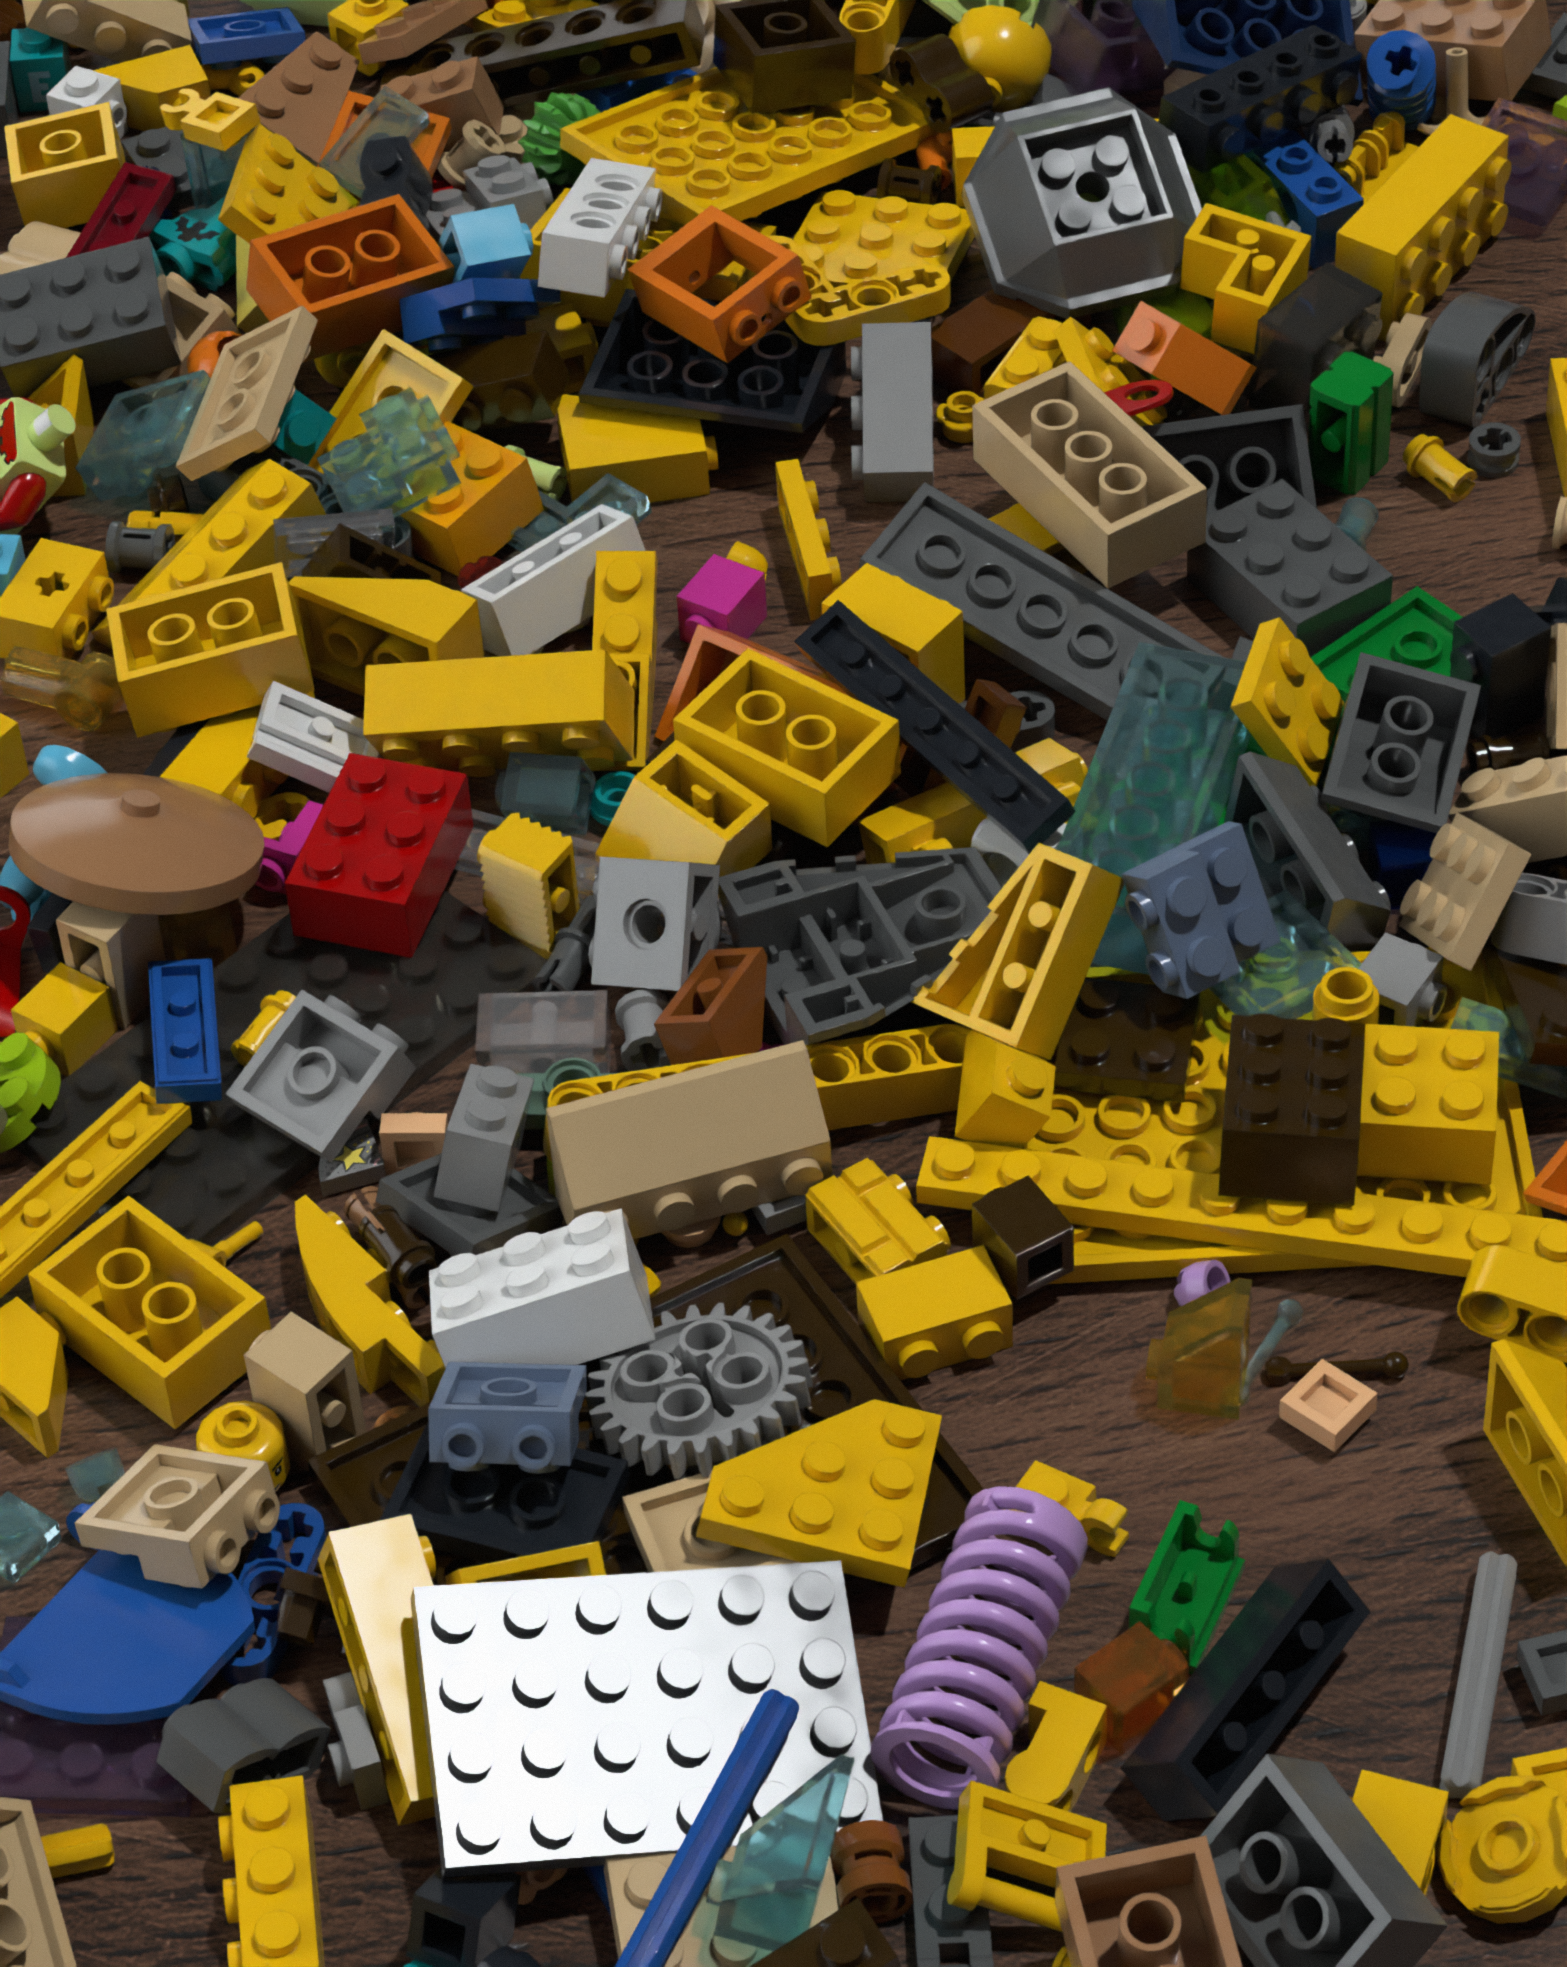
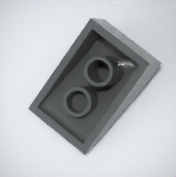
[1320,652,1481,833]

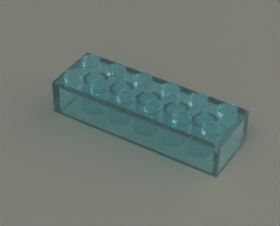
[1057,642,1251,975]

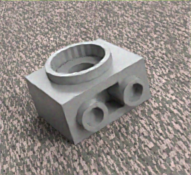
[588,857,722,991]

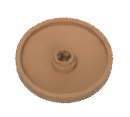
[8,773,264,915]

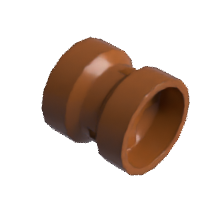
[829,1820,913,1924]

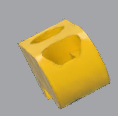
[1005,1681,1107,1812]

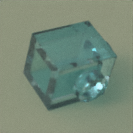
[495,752,595,835]

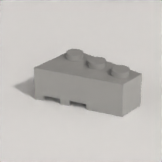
[851,322,934,502]

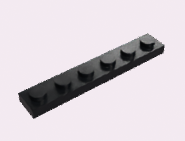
[794,600,1076,854]

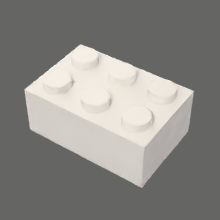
[429,1208,655,1368]

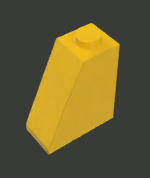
[556,394,718,513]

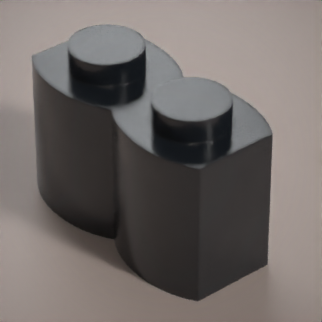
[359,135,433,236]

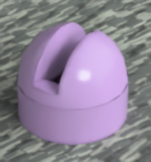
[1174,1260,1232,1316]

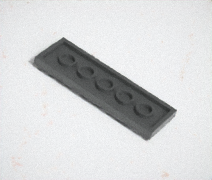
[858,482,1229,753]

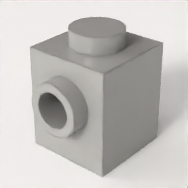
[1358,932,1447,1027]

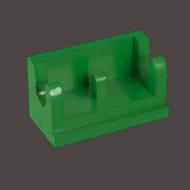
[1128,1500,1245,1675]

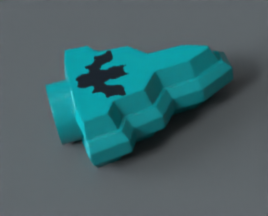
[148,196,236,291]

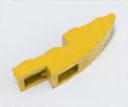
[585,551,658,771]
[295,1195,446,1407]

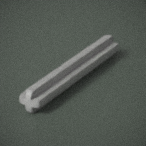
[1440,1551,1518,1800]

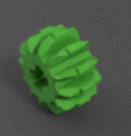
[518,92,600,186]

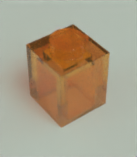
[1074,1621,1189,1755]

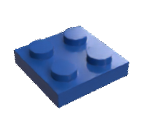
[188,7,306,70]

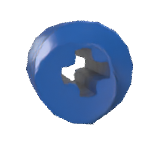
[1366,30,1436,133]

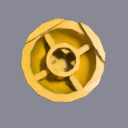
[948,5,1052,113]

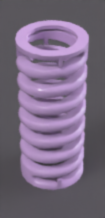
[870,1486,1088,1810]

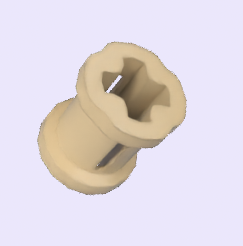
[437,120,506,191]

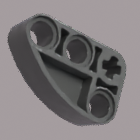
[1419,291,1536,428]

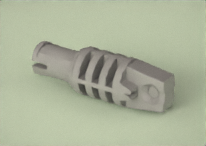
[1302,105,1355,162]

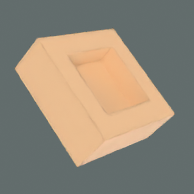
[379,1112,448,1176]
[1279,1359,1378,1452]

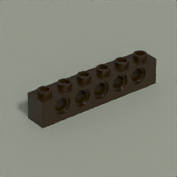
[380,0,706,108]

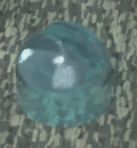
[65,1447,125,1503]

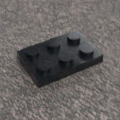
[380,1420,630,1563]

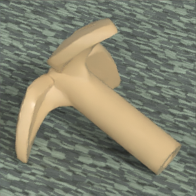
[1417,48,1510,136]

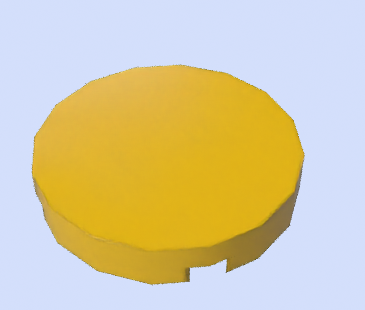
[1438,1775,1567,1924]

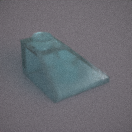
[706,1754,855,1952]

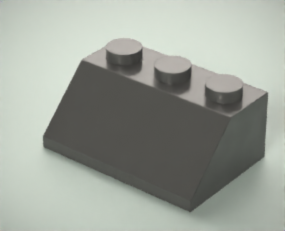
[1140,404,1317,517]
[1223,752,1391,955]
[1200,1754,1448,1967]

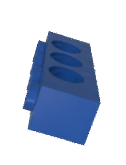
[1216,130,1364,269]

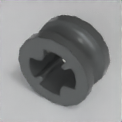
[1467,422,1521,478]

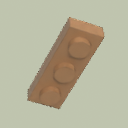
[357,0,488,65]

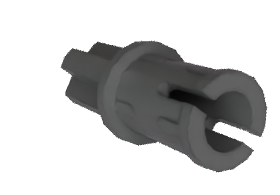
[532,895,596,1005]

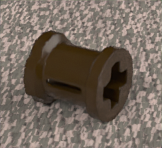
[876,158,942,205]

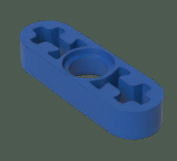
[219,1503,326,1685]

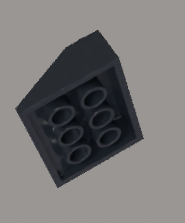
[579,288,846,433]

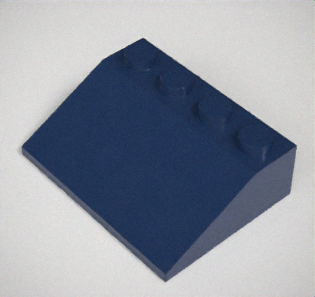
[1132,0,1363,107]

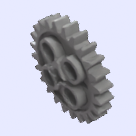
[585,1303,813,1479]

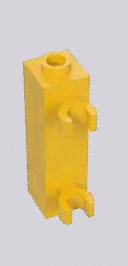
[857,738,1090,864]

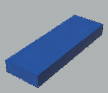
[148,958,222,1104]

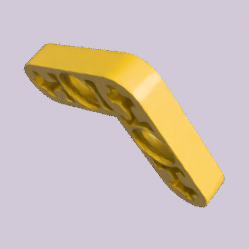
[750,235,950,346]

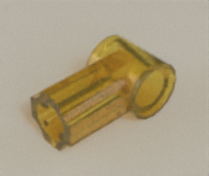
[0,646,123,732]

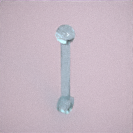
[1222,1299,1304,1407]

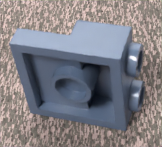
[1121,821,1281,999]
[428,1362,587,1473]

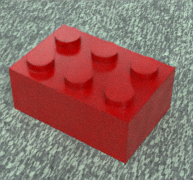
[285,753,474,958]

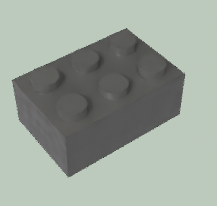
[0,237,182,398]
[1187,479,1393,657]

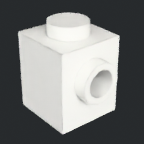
[46,66,129,139]

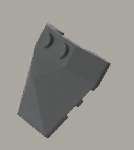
[718,847,1002,1046]

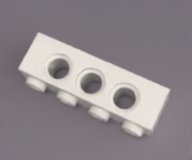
[538,158,662,298]

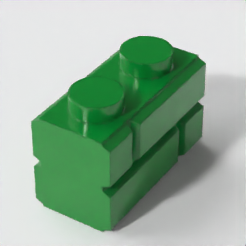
[1308,351,1394,495]

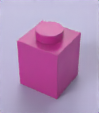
[676,554,767,644]

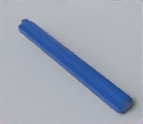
[615,1689,799,1967]

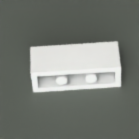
[461,504,646,656]

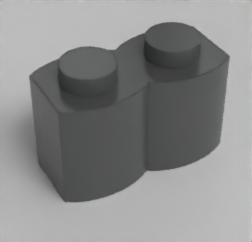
[156,1678,331,1813]

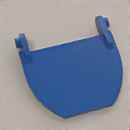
[0,1502,255,1724]

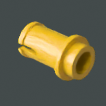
[1402,434,1478,503]
[231,990,296,1067]

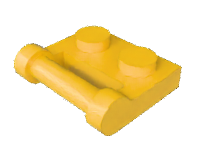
[947,1780,1107,1932]

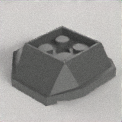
[961,88,1202,319]

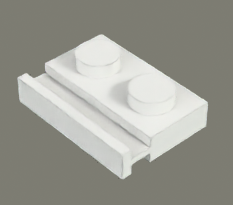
[247,681,379,793]

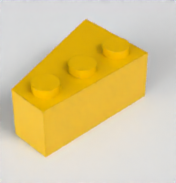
[911,843,1124,1060]

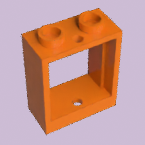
[627,205,812,363]

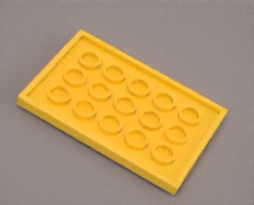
[560,67,937,225]

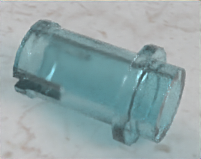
[1335,497,1379,551]

